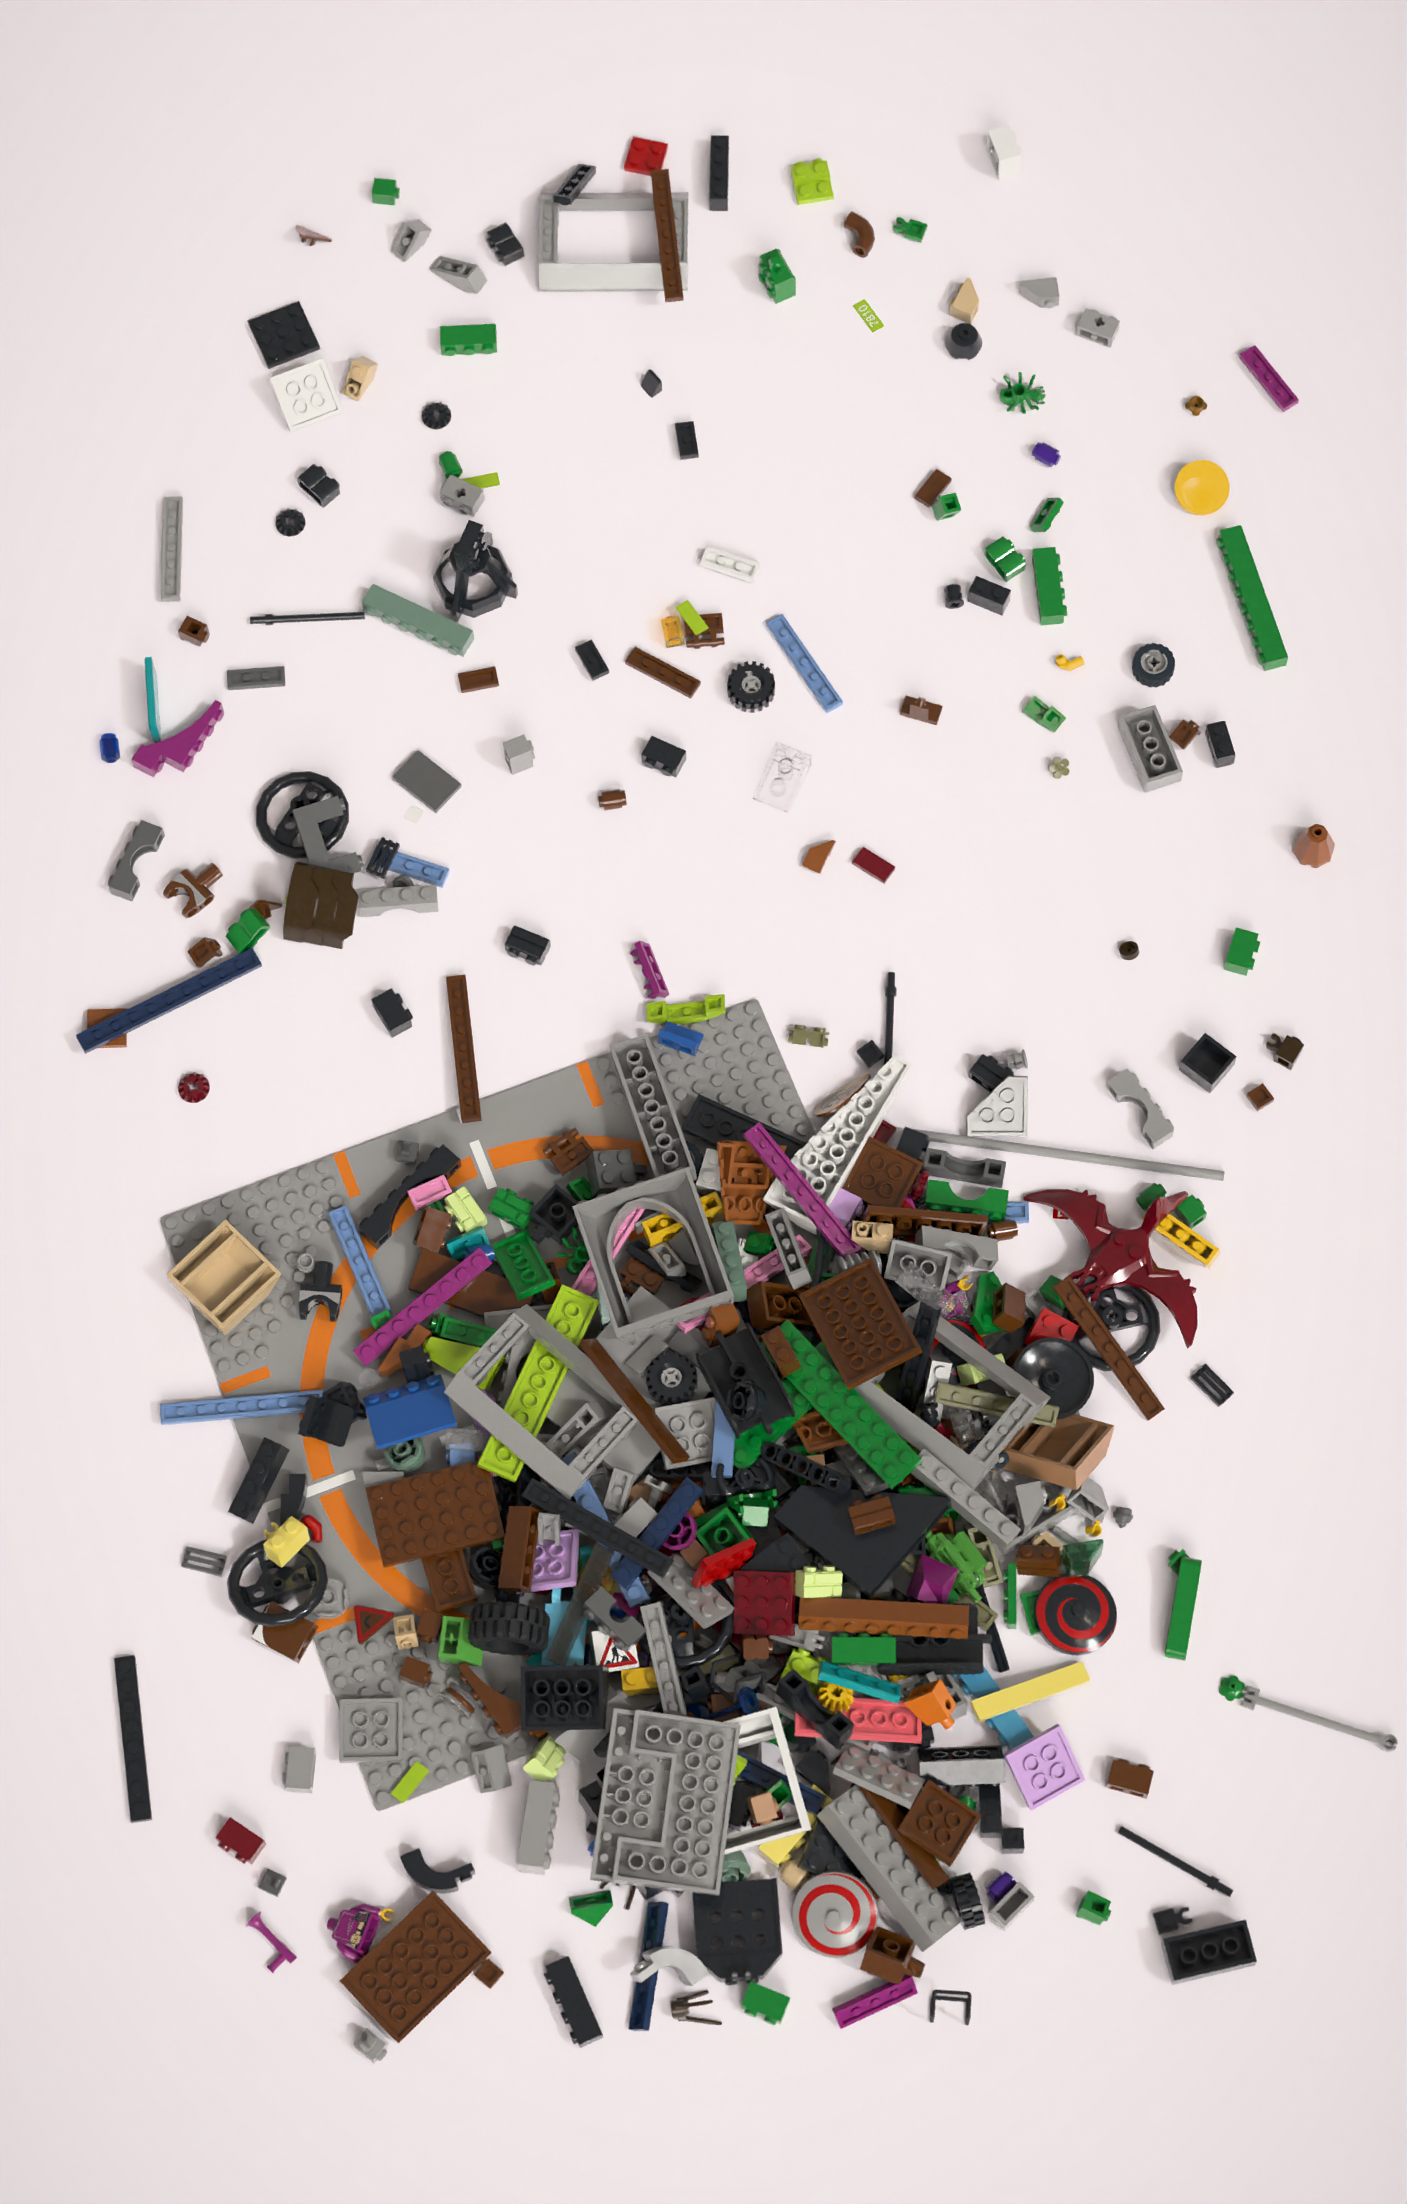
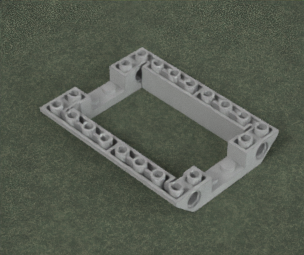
[538,192,689,292]
[854,1301,1050,1490]
[444,1304,640,1499]

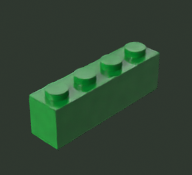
[1032,547,1067,626]

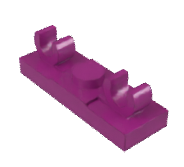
[630,940,670,999]

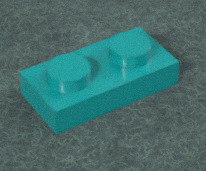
[445,1226,490,1260]

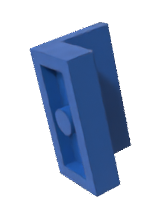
[658,1021,704,1056]

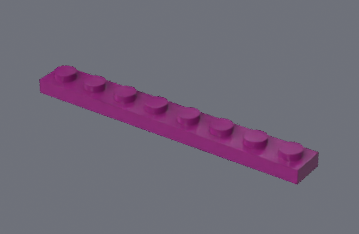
[743,1122,861,1259]
[352,1247,492,1367]

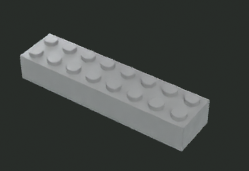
[609,1034,697,1180]
[817,1785,962,1953]

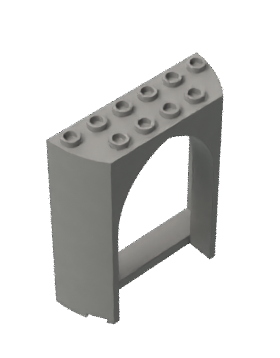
[572,1167,734,1345]

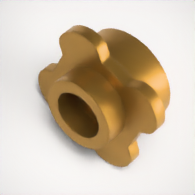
[1185,396,1207,416]

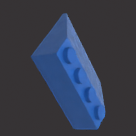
[362,1374,457,1450]

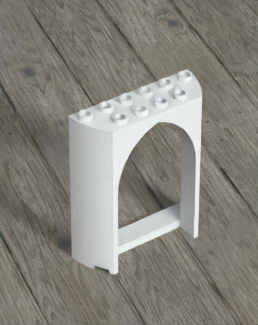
[724,1707,811,1855]

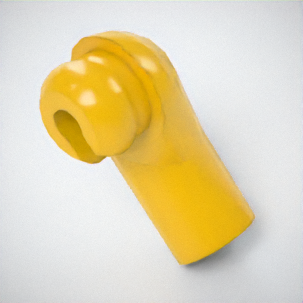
[1055,654,1085,671]

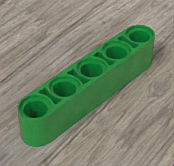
[1164,1556,1202,1661]

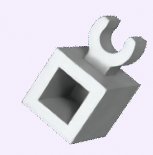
[353,2028,388,2064]

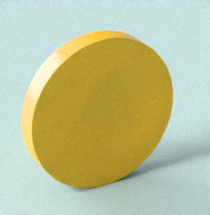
[1174,460,1230,516]

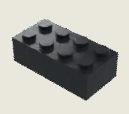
[1161,1919,1257,1985]

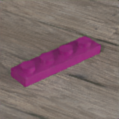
[1239,345,1299,412]
[832,1974,918,2029]

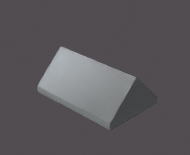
[884,1238,953,1292]

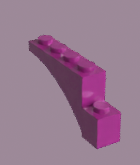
[131,700,224,778]

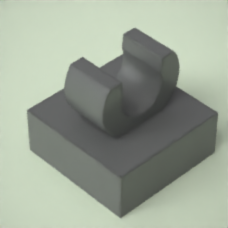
[395,1140,419,1164]
[258,1869,287,1898]

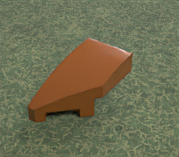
[802,840,836,874]

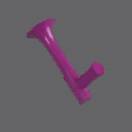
[245,1911,297,1973]

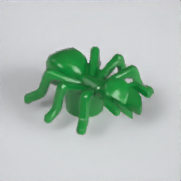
[999,372,1046,414]
[557,1227,590,1275]

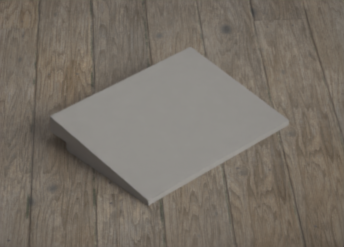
[546,1286,720,1485]
[590,1708,741,1895]

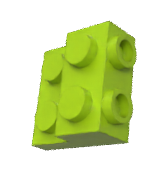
[791,158,834,205]
[777,1647,830,1696]

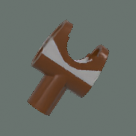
[163,863,223,918]

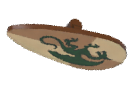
[813,1073,871,1117]

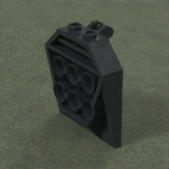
[692,1878,783,1985]

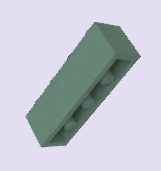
[712,1221,747,1302]

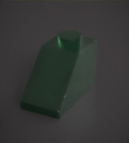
[1061,1539,1104,1577]

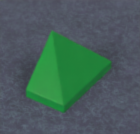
[569,1890,613,1927]

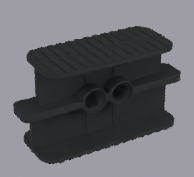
[695,1323,795,1439]
[870,1603,992,1676]

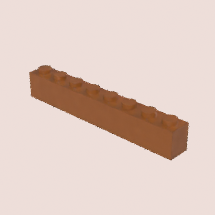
[799,1597,969,1639]

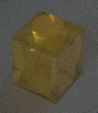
[661,616,685,648]

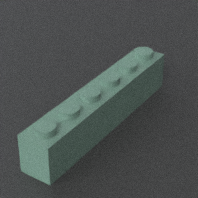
[362,584,475,657]

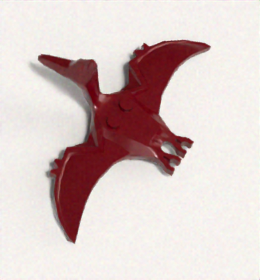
[1023,1189,1198,1349]

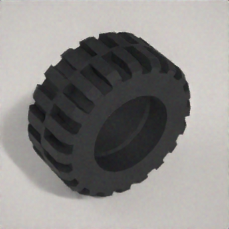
[468,1601,550,1656]

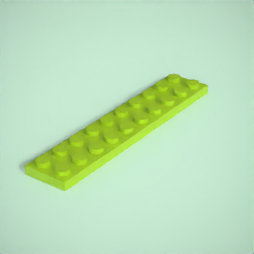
[478,1284,600,1483]

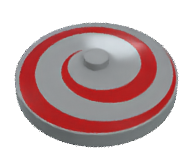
[792,1871,878,1958]

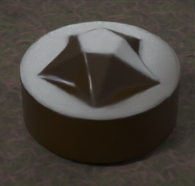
[1119,941,1140,960]

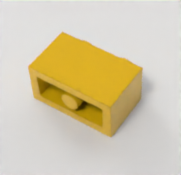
[621,1667,659,1696]

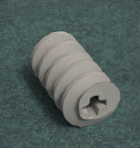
[837,1250,882,1274]

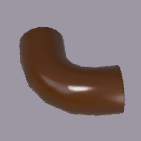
[844,211,875,258]

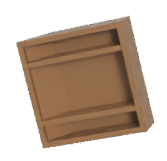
[1002,1414,1114,1490]

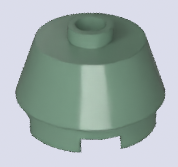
[385,1437,426,1472]
[721,1850,751,1882]

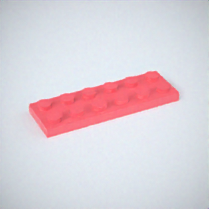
[794,1695,922,1744]

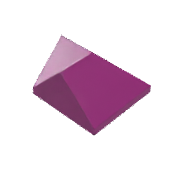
[906,1554,959,1604]

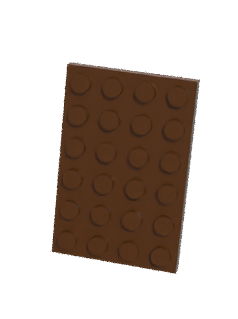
[799,1257,922,1390]
[366,1460,505,1568]
[339,1890,492,2044]

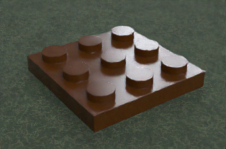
[842,1136,924,1208]
[897,1780,981,1867]

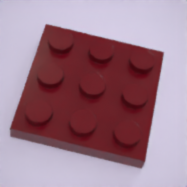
[734,1570,795,1636]

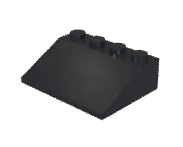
[521,1665,609,1731]

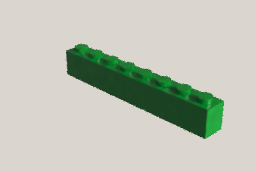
[1216,525,1288,671]

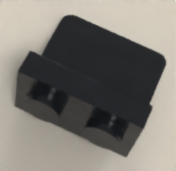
[298,1395,355,1447]

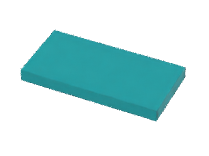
[144,656,161,743]

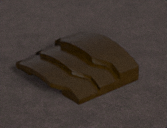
[283,861,359,949]

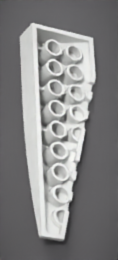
[763,1055,912,1235]

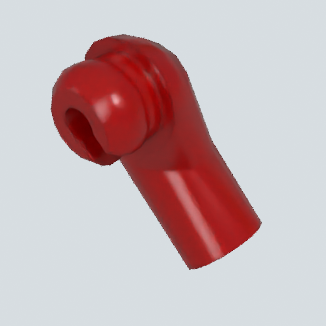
[300,1515,323,1543]

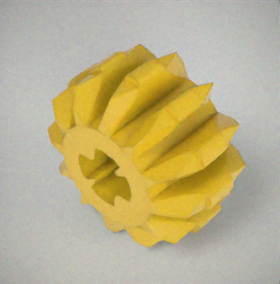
[818,1682,854,1712]

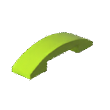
[646,994,726,1024]

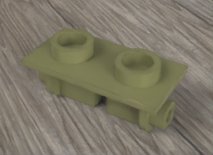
[788,1024,830,1048]

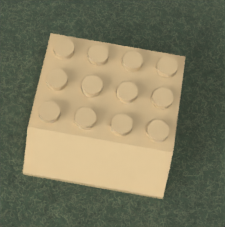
[166,1219,282,1336]

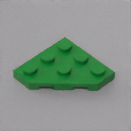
[970,1271,1004,1336]

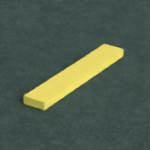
[970,1661,1091,1722]

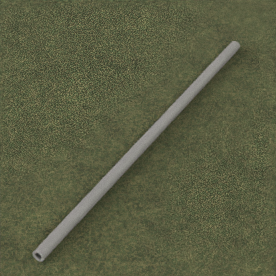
[913,1129,1225,1181]

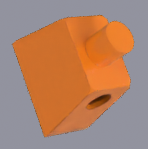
[904,1679,956,1729]

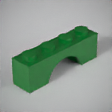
[925,1179,1009,1221]

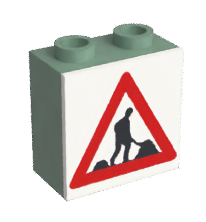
[588,1627,639,1673]

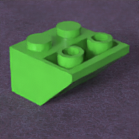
[438,1616,483,1667]

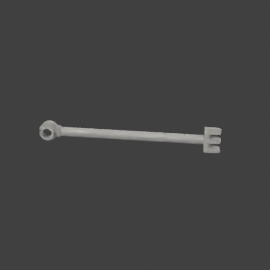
[1240,1685,1398,1752]

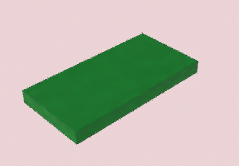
[491,1229,556,1301]

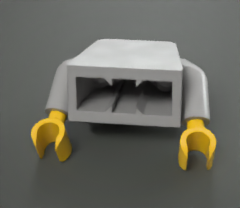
[1049,1476,1109,1537]

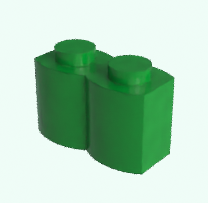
[984,536,1026,582]
[225,909,270,954]

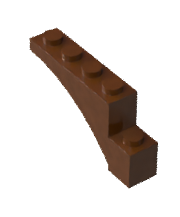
[458,1662,549,1742]

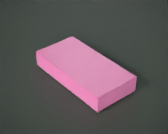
[407,1175,452,1210]

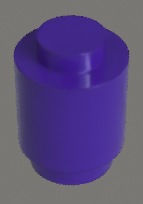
[1032,442,1061,467]
[986,1871,1017,1903]

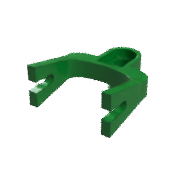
[727,1489,778,1514]

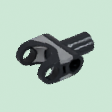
[299,1261,343,1322]

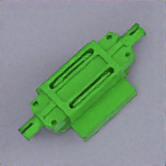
[925,1531,988,1603]

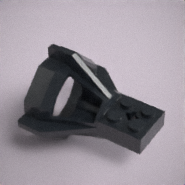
[433,520,518,622]

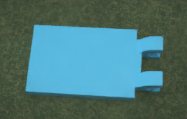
[541,1588,587,1666]

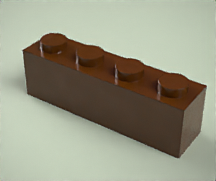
[498,1506,541,1593]

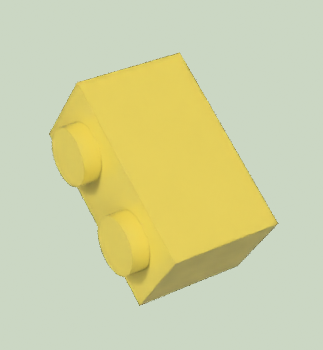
[263,1516,310,1568]

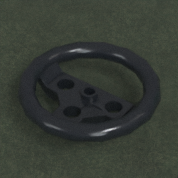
[255,771,349,858]
[1062,1279,1161,1371]
[227,1539,328,1627]
[636,1582,734,1669]

